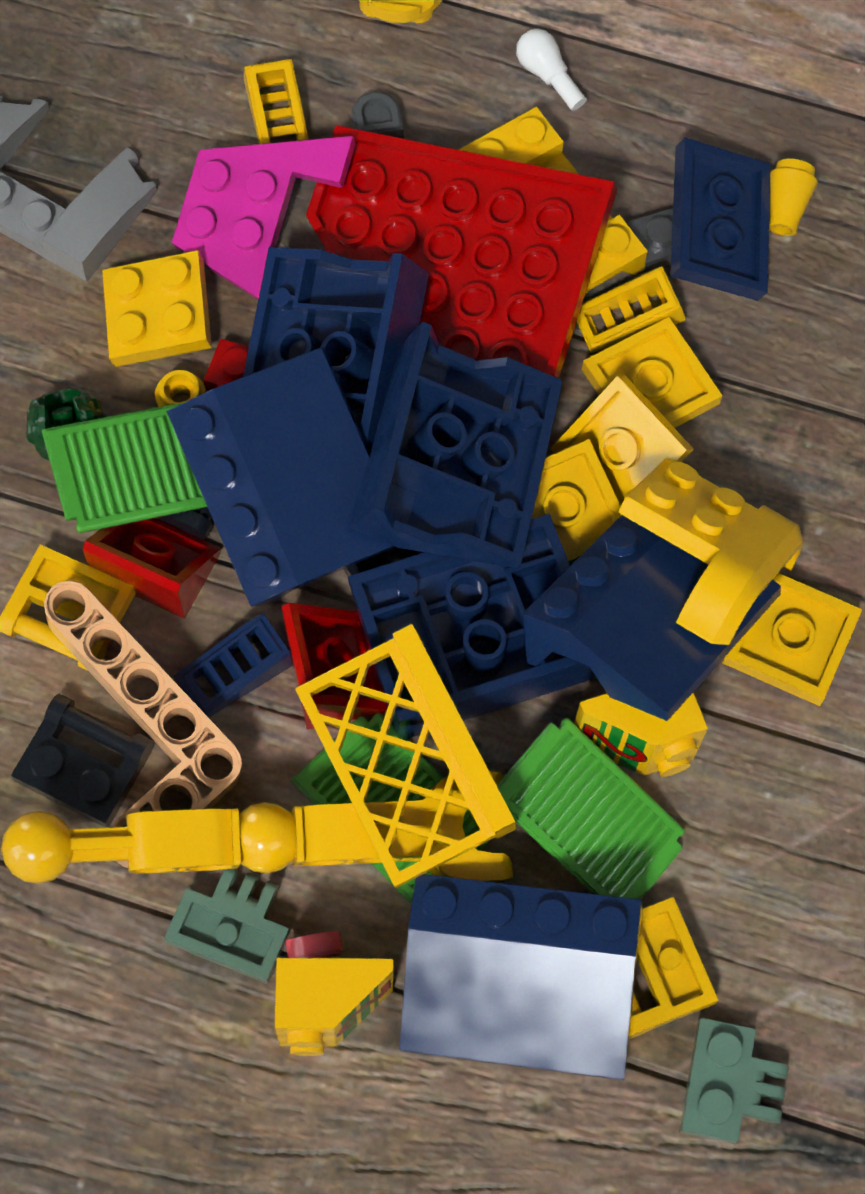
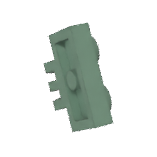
[164,868,290,984]
[679,1017,789,1145]

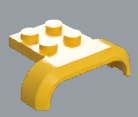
[618,458,804,645]

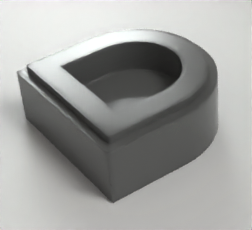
[352,92,404,139]

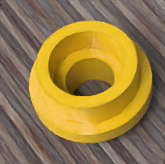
[155,370,206,407]

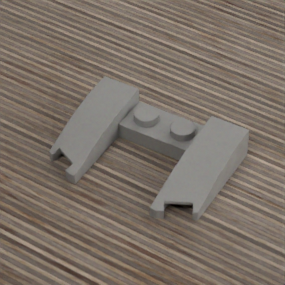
[0,96,157,282]

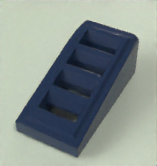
[174,613,292,718]

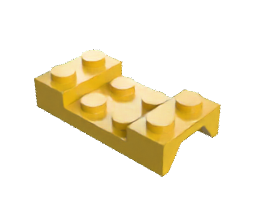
[459,106,648,295]

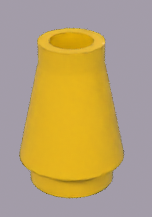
[769,159,818,236]

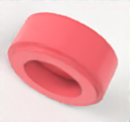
[285,931,343,958]

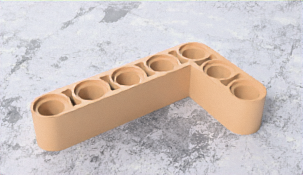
[44,581,242,868]

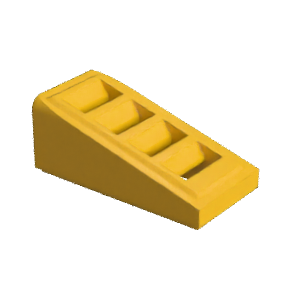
[243,59,309,144]
[577,266,686,353]

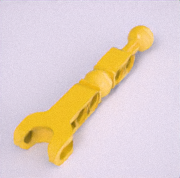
[1,771,513,884]

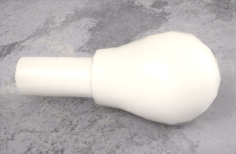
[516,28,587,111]

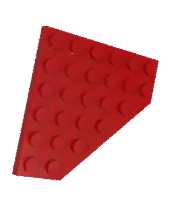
[306,125,617,379]

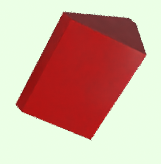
[83,518,221,619]
[282,602,387,730]

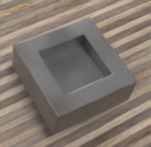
[628,208,673,272]

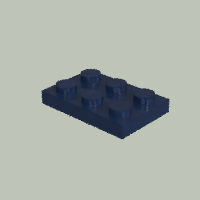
[670,137,771,301]

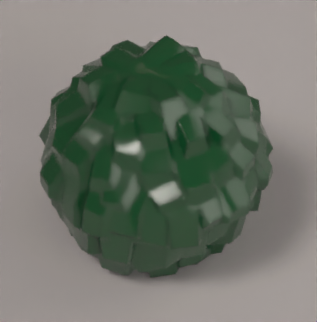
[26,388,107,460]

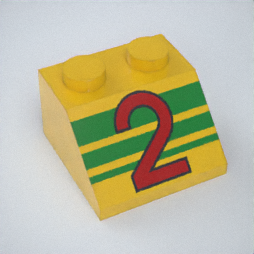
[574,693,708,777]
[275,958,393,1056]

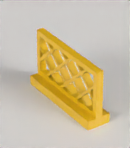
[295,624,517,889]

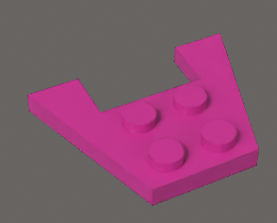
[172,136,356,300]

